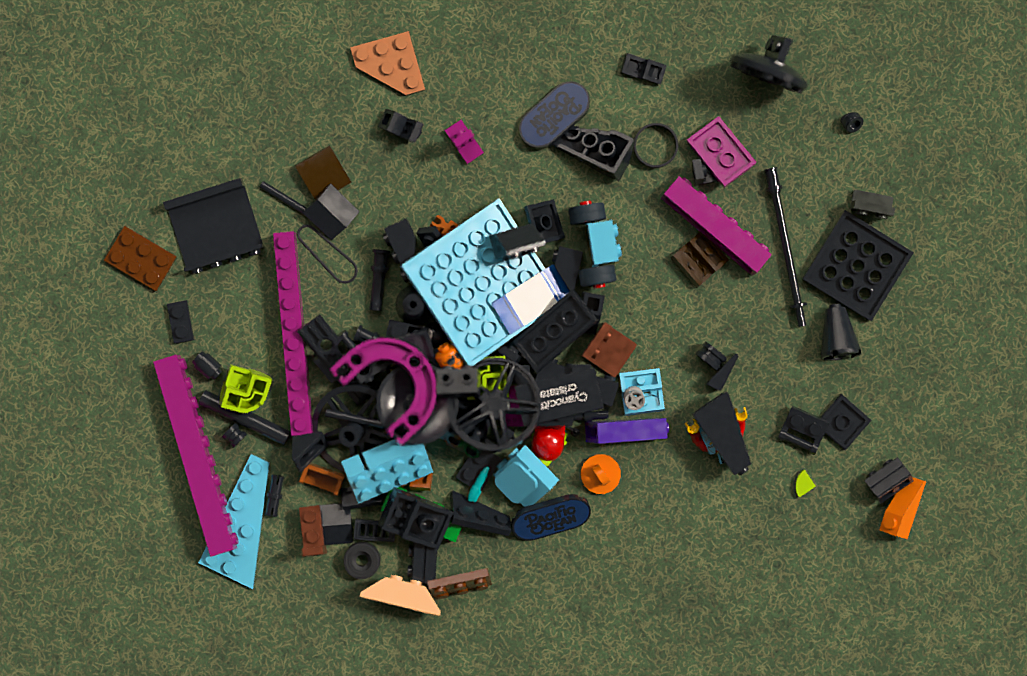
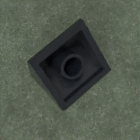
[524,199,565,244]

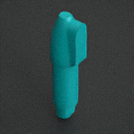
[468,467,489,502]

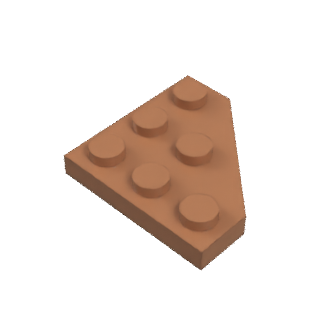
[351,31,425,96]

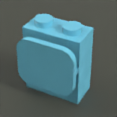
[494,445,559,507]

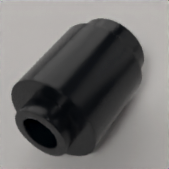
[192,351,222,380]

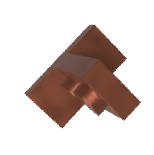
[299,505,327,556]

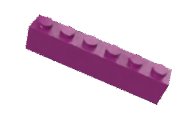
[661,176,772,276]

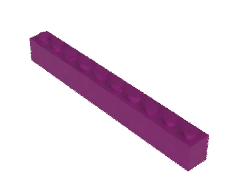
[273,231,313,436]
[153,355,239,557]

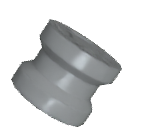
[623,386,645,410]

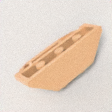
[360,575,440,617]

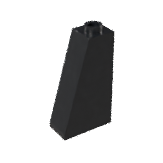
[692,391,751,476]

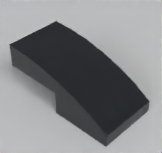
[620,53,667,85]

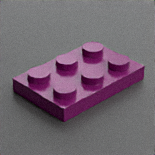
[687,116,757,188]

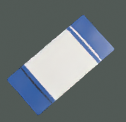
[492,264,569,334]

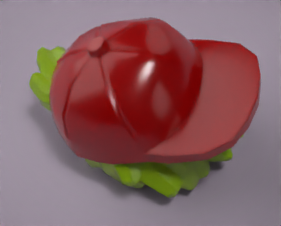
[531,426,567,467]

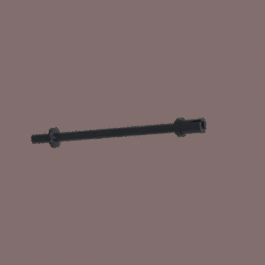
[764,167,807,327]

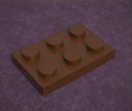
[104,226,177,291]
[427,568,492,599]

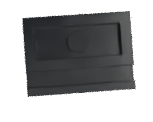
[456,450,502,491]

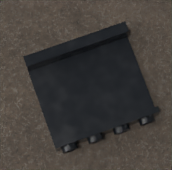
[163,178,264,275]

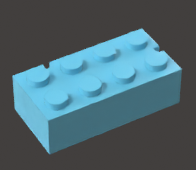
[341,439,433,504]

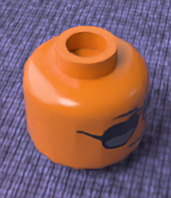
[435,343,464,369]

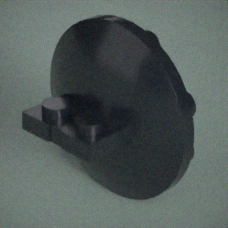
[729,35,808,94]

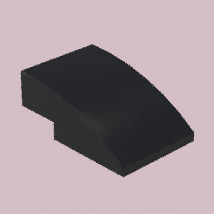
[378,487,454,549]

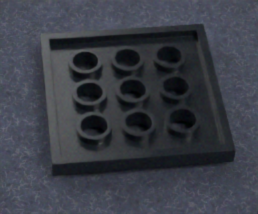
[802,210,914,321]

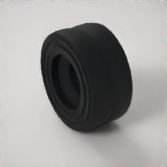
[344,542,381,579]

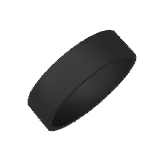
[633,123,678,168]

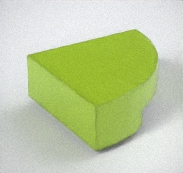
[795,469,816,498]

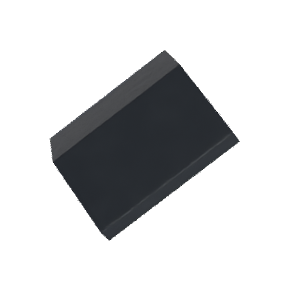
[302,183,360,240]
[314,503,353,545]

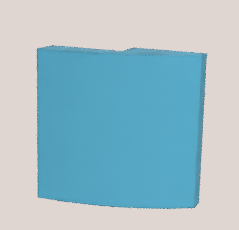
[619,368,665,416]

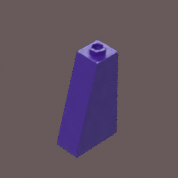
[585,418,669,444]

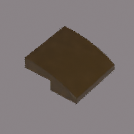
[295,145,352,199]
[670,232,729,288]

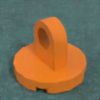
[581,454,621,494]

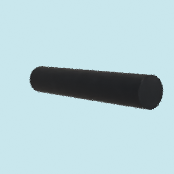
[198,390,291,446]

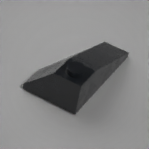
[552,126,635,182]

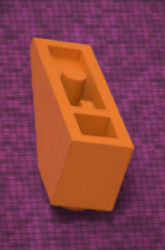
[879,477,926,539]

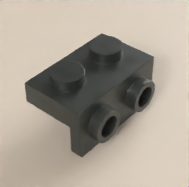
[850,190,895,220]

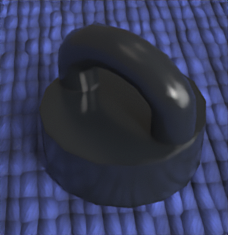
[841,112,864,133]

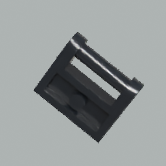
[777,406,829,455]

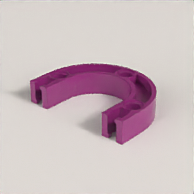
[330,338,436,446]

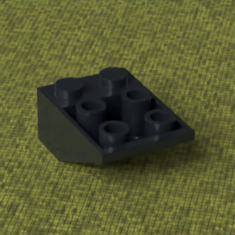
[382,218,417,285]

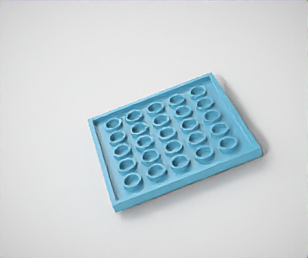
[400,199,545,365]

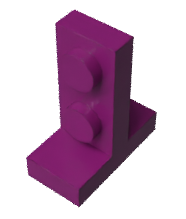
[445,120,484,164]

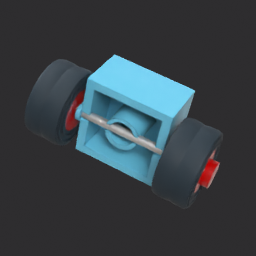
[568,201,622,289]

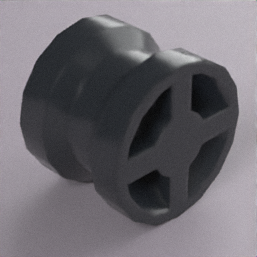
[222,423,247,448]

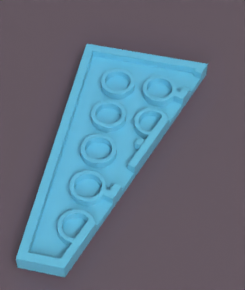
[199,454,270,589]

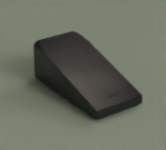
[705,353,739,391]

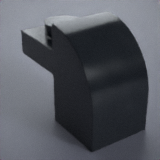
[378,109,424,143]

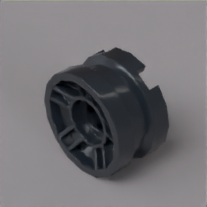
[696,341,728,371]

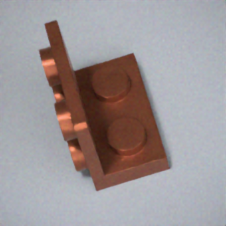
[582,322,637,377]

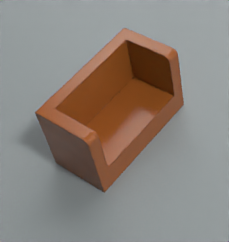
[299,463,346,496]

